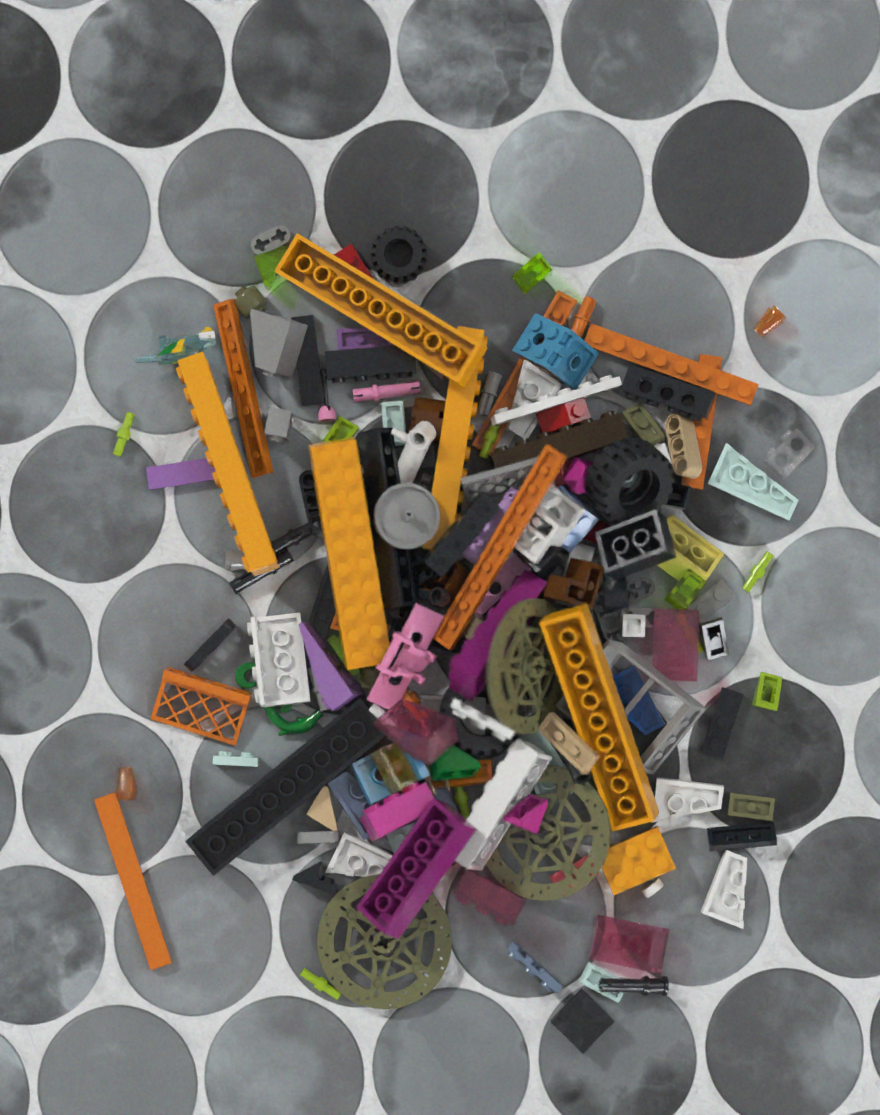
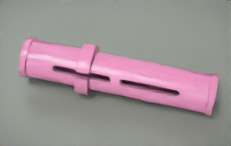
[352,380,421,403]

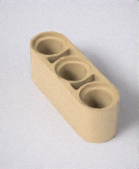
[665,414,702,479]

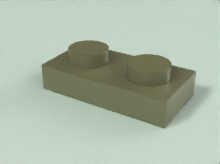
[622,403,665,446]
[727,793,775,821]

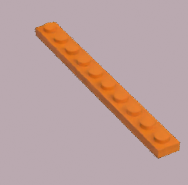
[433,444,567,650]

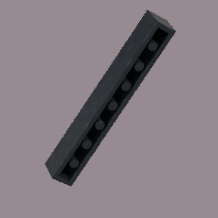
[358,428,417,610]

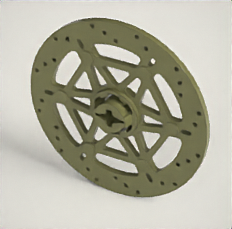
[487,598,564,734]
[486,765,611,901]
[317,874,452,1009]

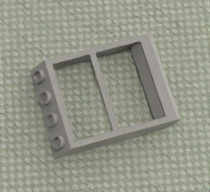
[556,639,706,775]

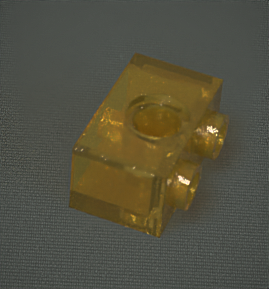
[371,740,418,794]

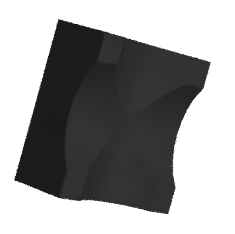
[550,988,614,1054]

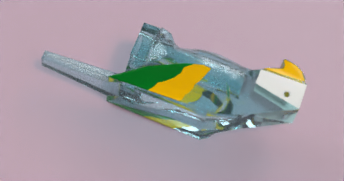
[134,327,216,365]

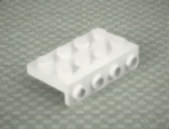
[247,612,311,708]

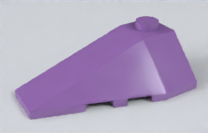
[298,622,366,711]

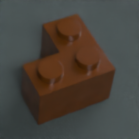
[544,557,604,610]

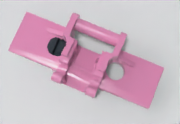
[367,603,444,712]

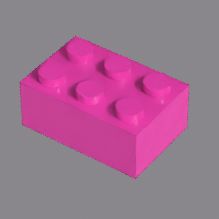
[360,781,434,842]

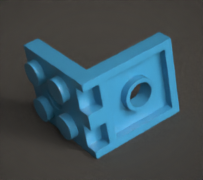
[512,313,599,390]
[350,734,430,805]

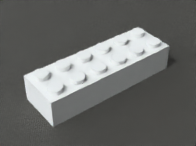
[455,739,553,871]

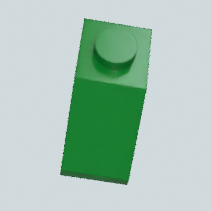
[426,744,481,781]

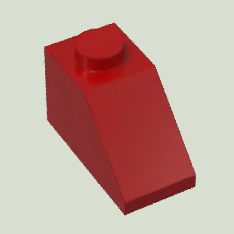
[535,397,591,433]

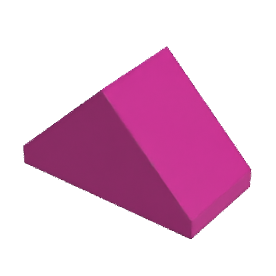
[503,794,548,833]

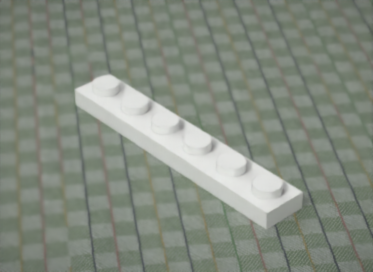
[490,375,622,426]

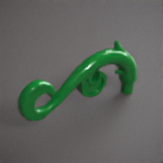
[235,662,323,736]

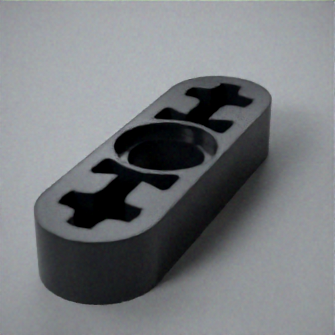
[184,618,237,672]

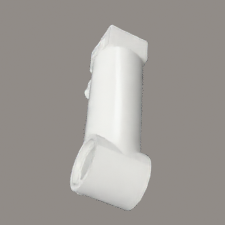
[391,421,436,484]

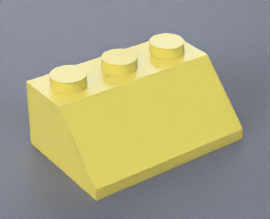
[658,514,724,594]

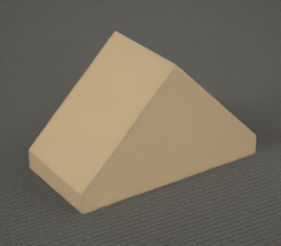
[306,786,338,831]

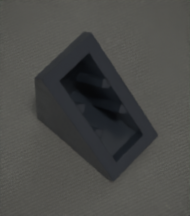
[663,483,692,511]

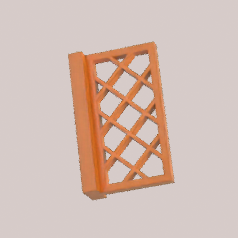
[150,666,253,746]

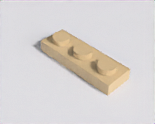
[538,712,600,774]

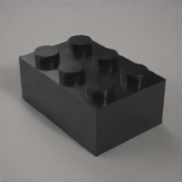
[595,509,676,581]

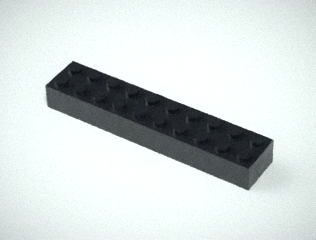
[185,698,389,876]

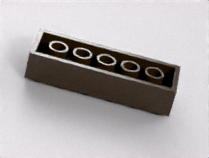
[491,410,628,479]

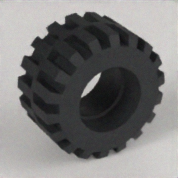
[371,225,427,285]

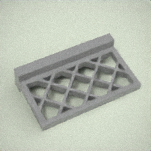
[461,457,556,505]

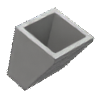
[250,309,308,379]

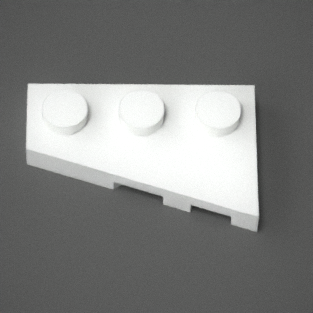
[506,360,562,439]
[450,698,515,741]
[651,777,724,823]
[325,832,394,877]
[701,850,747,929]

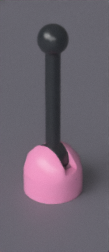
[318,368,336,422]

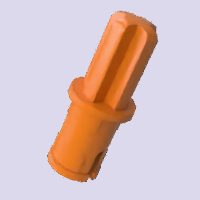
[571,296,597,338]

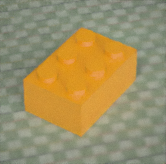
[601,826,676,895]

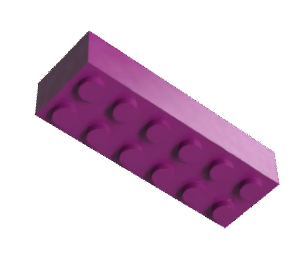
[448,570,547,701]
[356,798,477,939]

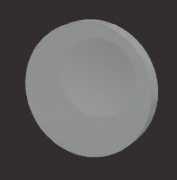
[374,483,440,549]

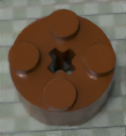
[409,397,446,445]
[421,559,471,604]

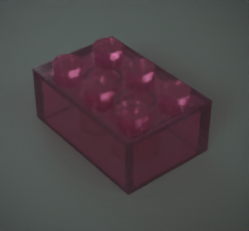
[453,868,526,926]

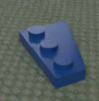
[613,665,666,735]

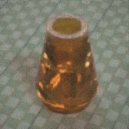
[753,305,787,338]
[116,767,138,801]

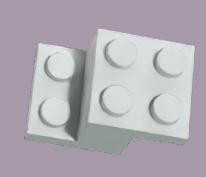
[514,484,586,563]

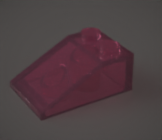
[652,608,699,682]
[374,699,458,765]
[590,915,670,974]

